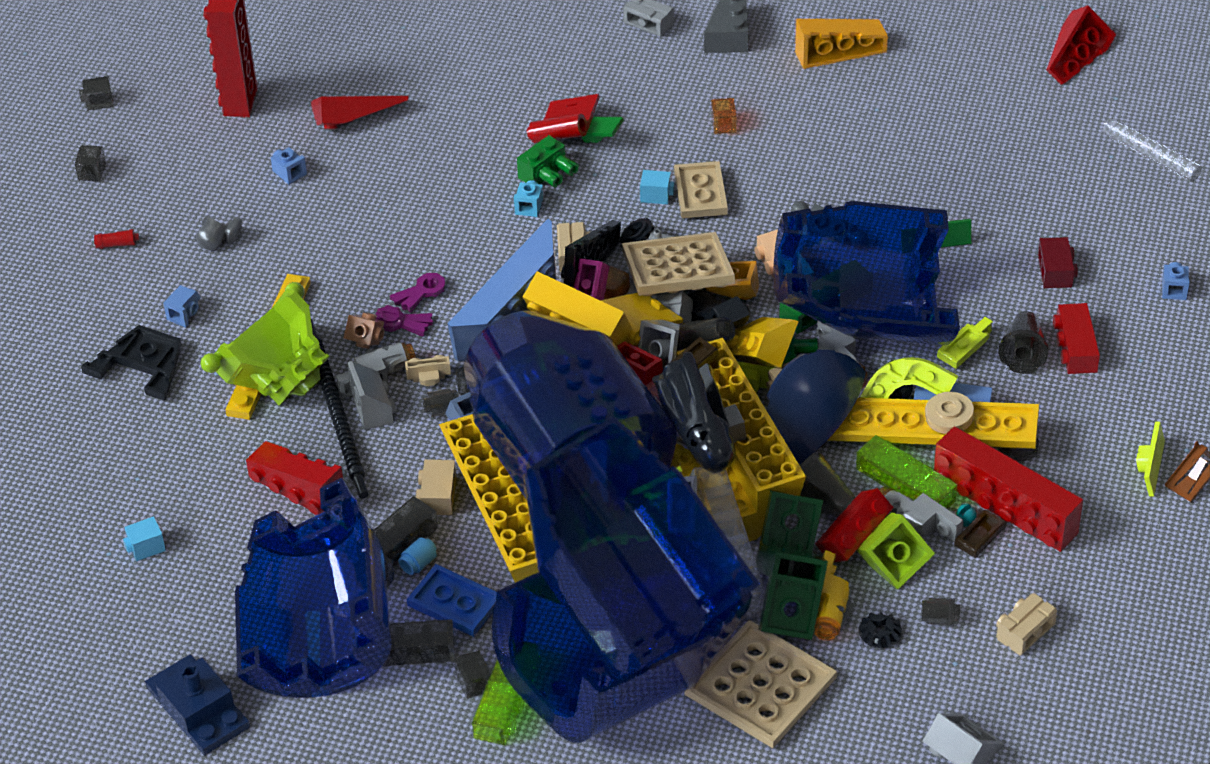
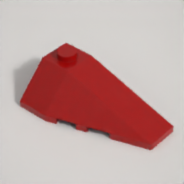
[1046,5,1117,85]
[311,96,409,130]

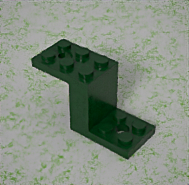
[755,490,828,640]

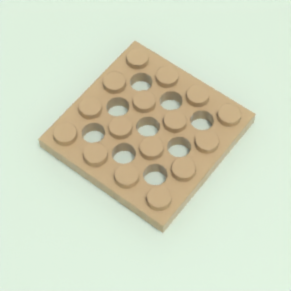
[622,232,735,296]
[684,620,837,748]

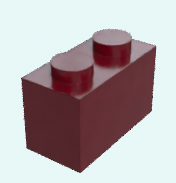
[1037,237,1078,288]

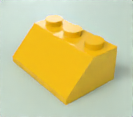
[726,317,799,368]

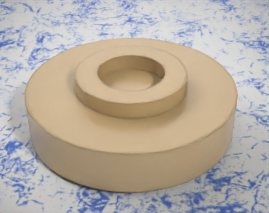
[925,392,974,434]

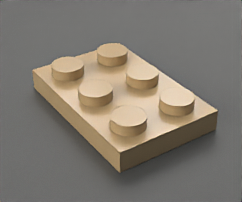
[674,161,728,218]

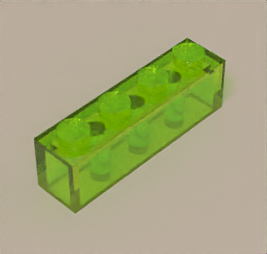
[856,435,957,509]
[472,638,541,746]

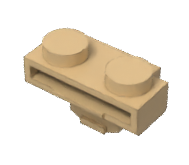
[405,355,451,387]

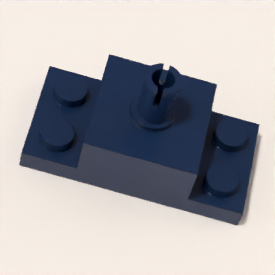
[145,654,250,756]

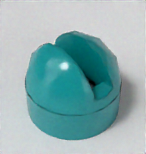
[956,504,977,527]

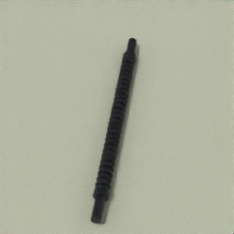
[311,319,369,499]

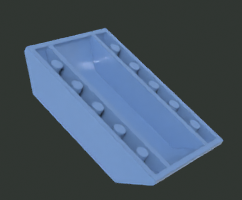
[447,219,556,361]

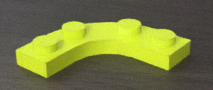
[860,357,958,399]

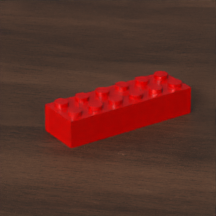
[204,0,258,117]
[933,426,1084,552]

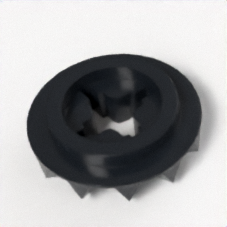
[620,218,655,244]
[859,611,902,648]

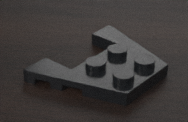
[81,325,182,401]

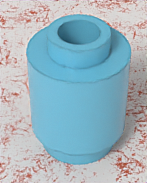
[398,537,437,575]

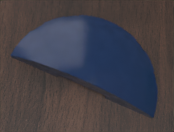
[766,349,866,465]

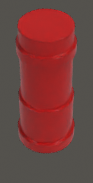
[94,229,140,249]

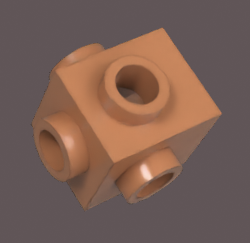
[344,312,385,349]

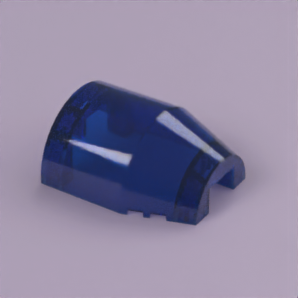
[773,201,960,346]
[235,478,391,698]

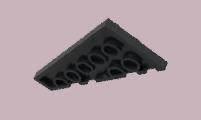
[561,220,621,288]

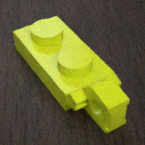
[937,317,993,369]

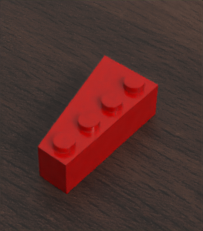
[246,441,346,519]

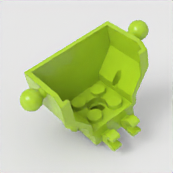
[200,282,329,406]

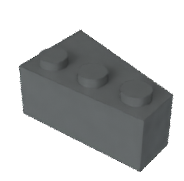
[704,0,748,53]

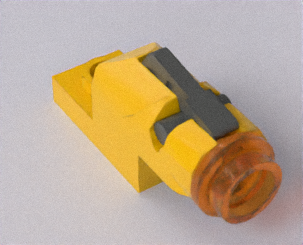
[814,550,854,641]

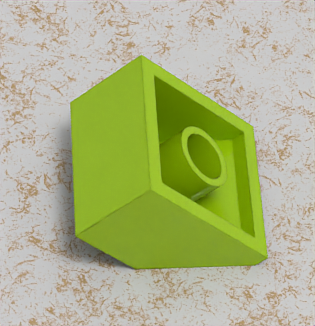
[857,512,935,589]

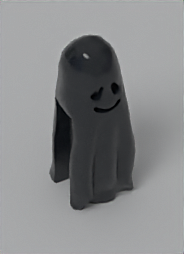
[652,352,736,473]

